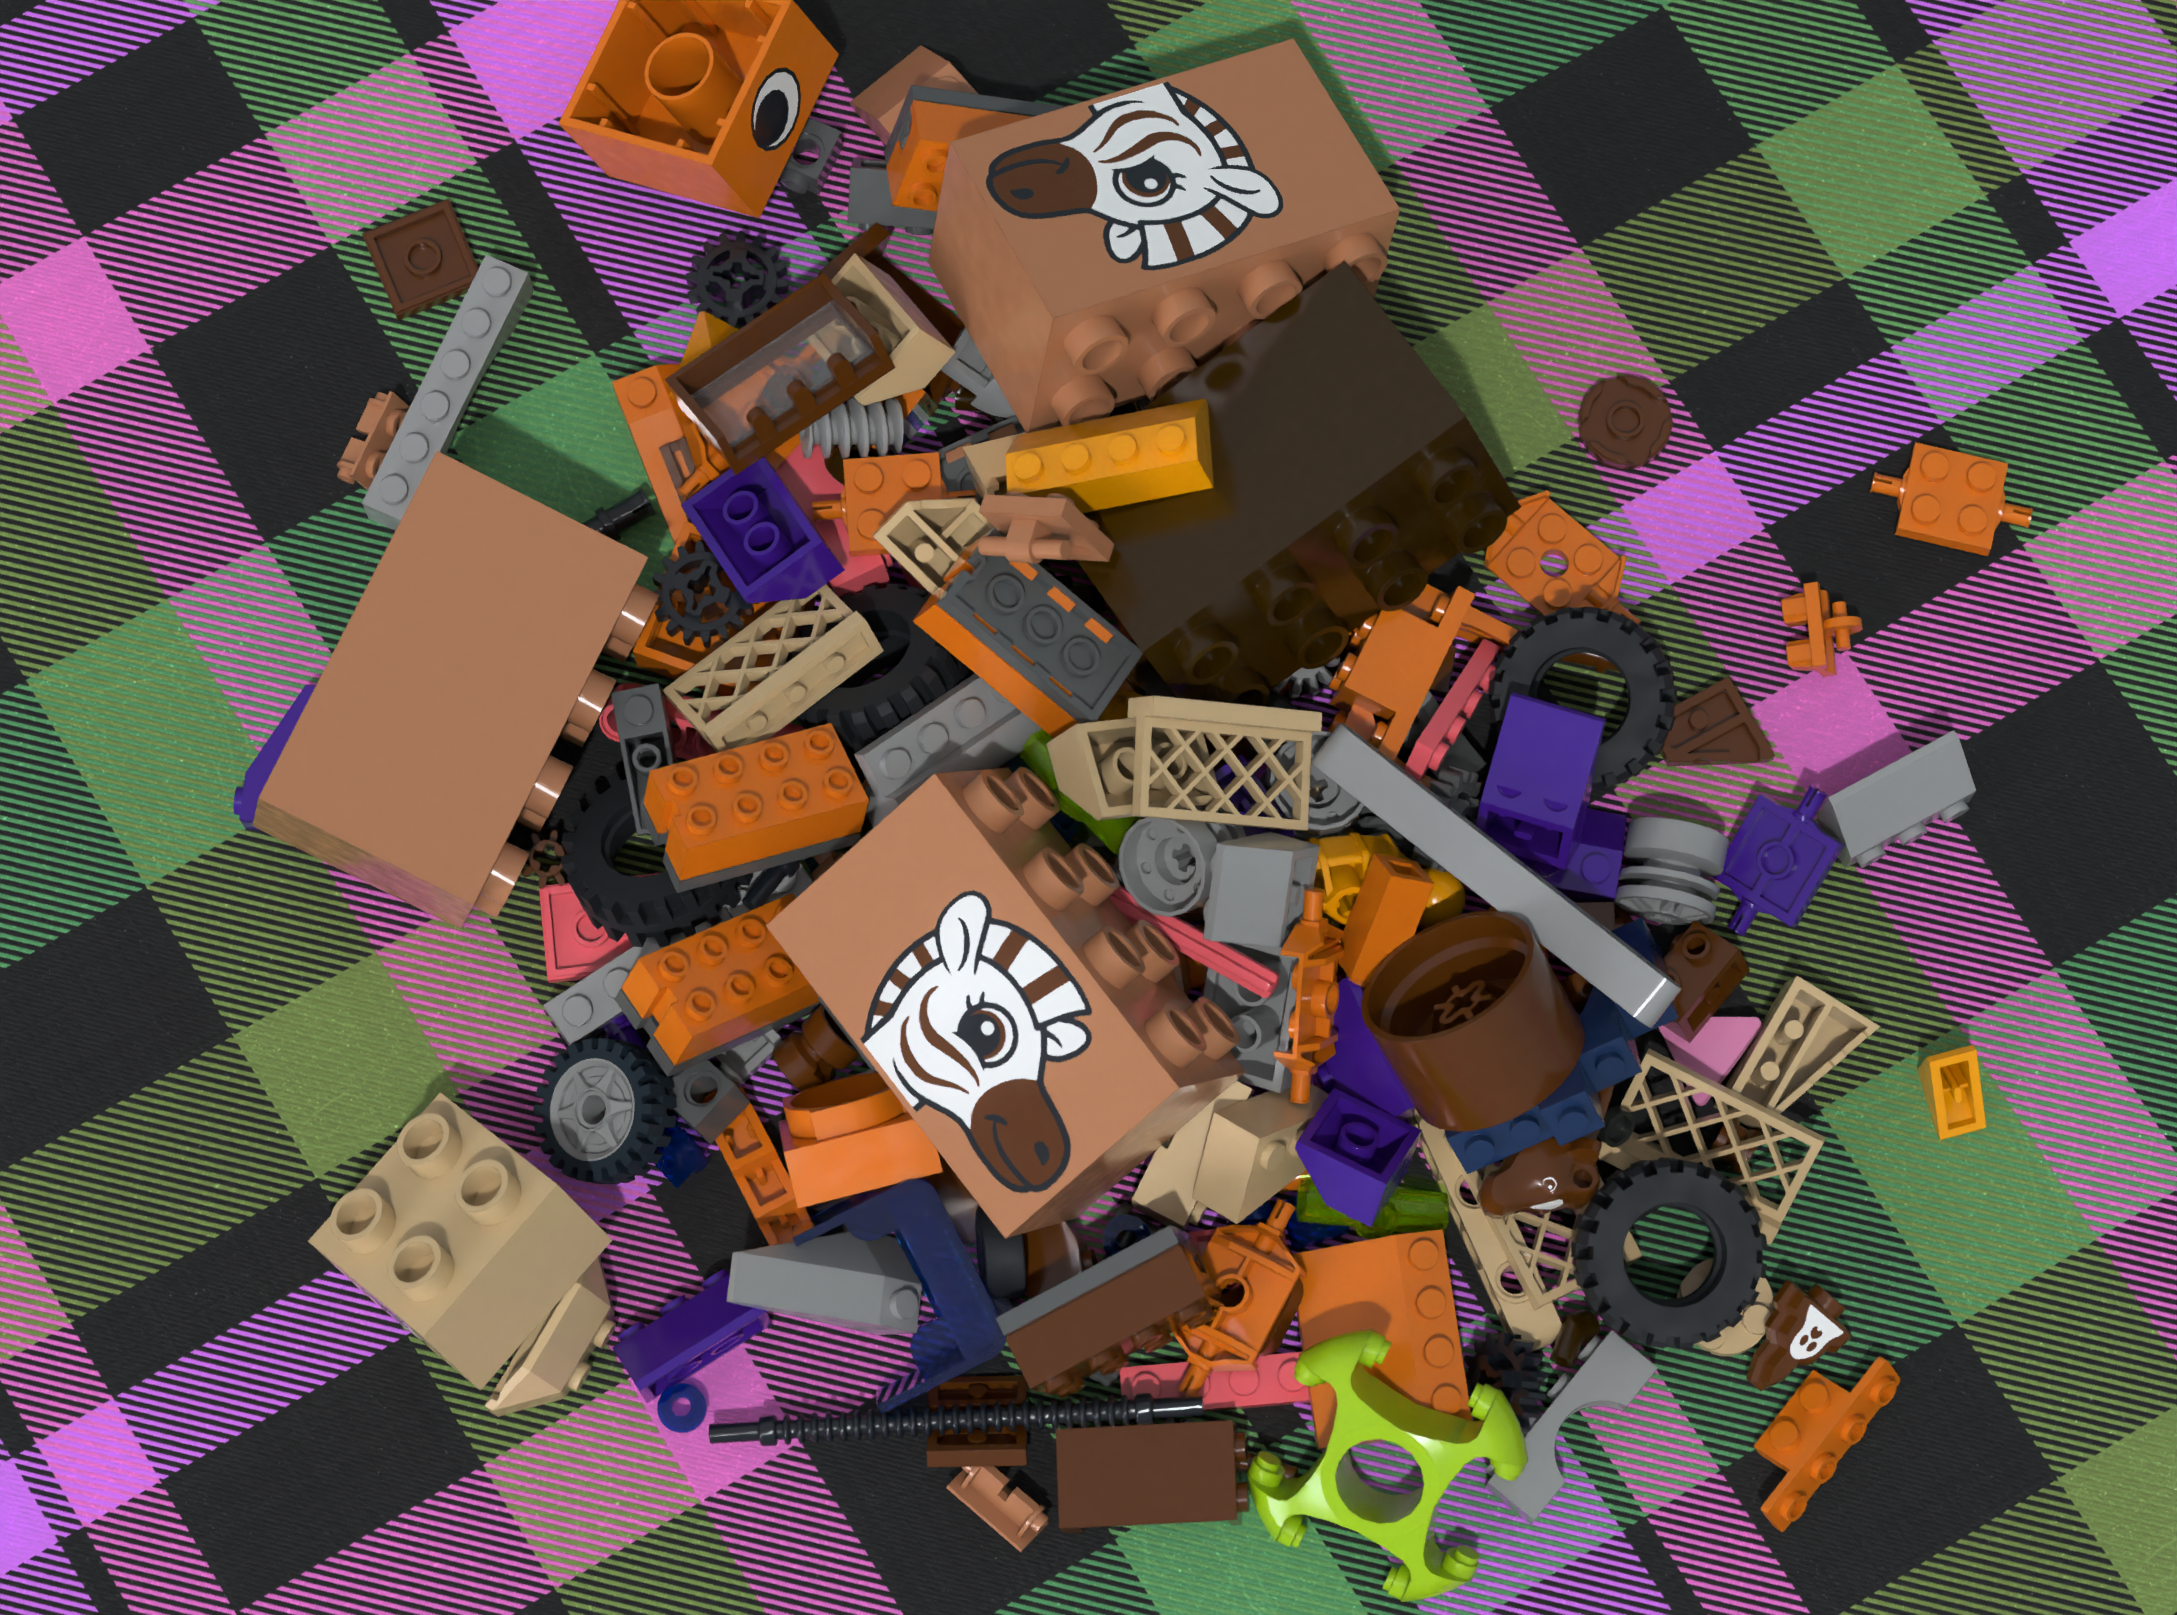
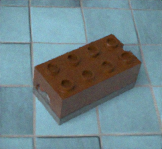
[996,1225,1225,1399]

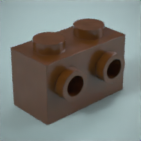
[1663,921,1750,1043]

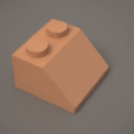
[850,45,978,145]

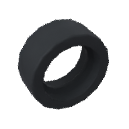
[975,1208,1026,1300]

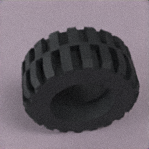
[785,584,974,767]
[1489,606,1677,790]
[1571,1158,1767,1349]

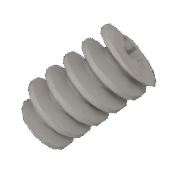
[799,397,904,459]

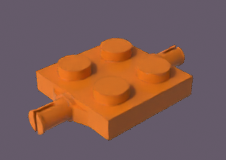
[1870,442,2033,556]
[812,452,977,557]

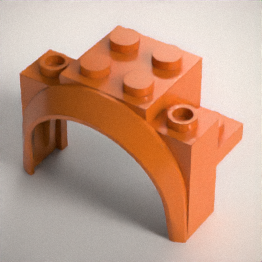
[1327,584,1518,789]

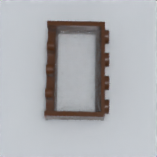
[665,273,895,476]

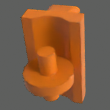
[1781,582,1863,677]

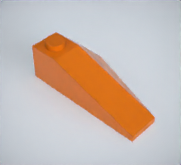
[612,364,692,545]

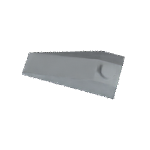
[727,1230,922,1335]

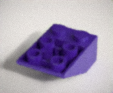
[1476,692,1606,869]

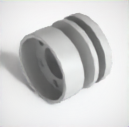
[1260,731,1364,841]
[1119,807,1246,917]
[1614,817,1729,925]

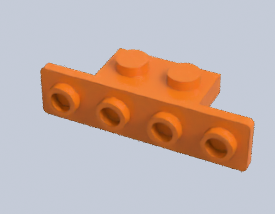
[1754,1356,1901,1532]

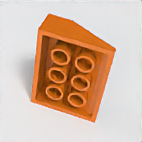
[1293,1229,1472,1450]

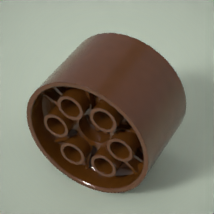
[1361,911,1585,1132]

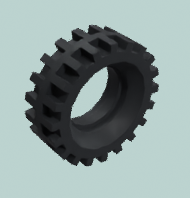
[561,773,753,947]

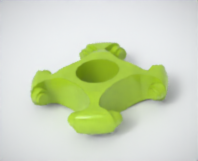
[1247,1329,1529,1602]

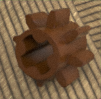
[522,830,567,889]

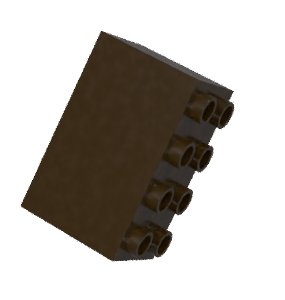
[1077,261,1521,707]

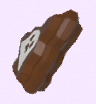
[1746,1280,1853,1391]

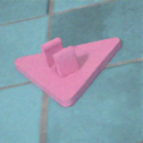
[1659,1017,1762,1106]

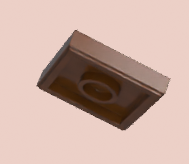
[362,199,478,321]

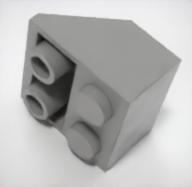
[1203,832,1320,947]

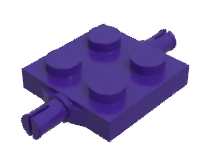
[1713,785,1845,936]

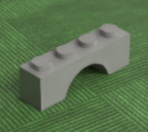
[1485,1330,1658,1525]

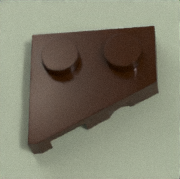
[1660,677,1775,767]

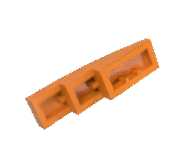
[703,1085,820,1246]

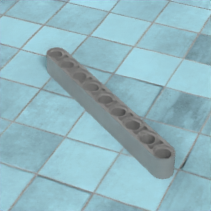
[1311,722,1682,1028]

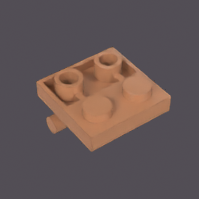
[978,491,1114,563]

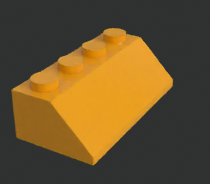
[1005,398,1214,513]

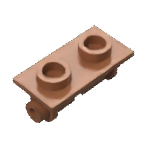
[337,391,409,491]
[946,1466,1050,1552]

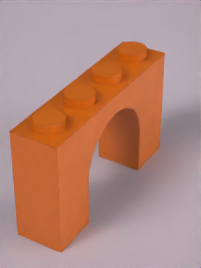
[1338,853,1546,987]

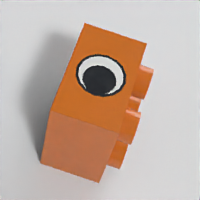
[558,0,839,218]

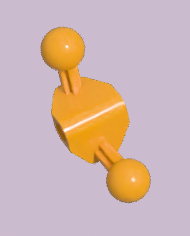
[1305,833,1466,928]

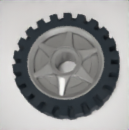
[533,1038,677,1184]

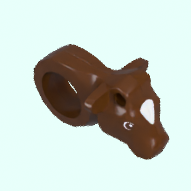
[1477,1085,1614,1219]

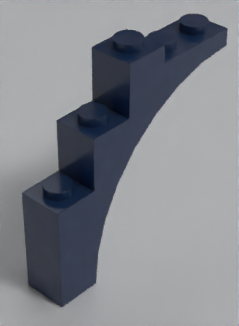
[1445,917,1679,1174]

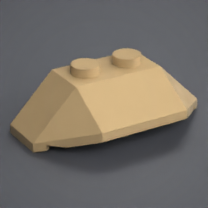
[872,497,999,595]
[485,1255,616,1417]

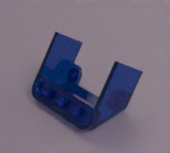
[792,1178,1006,1414]

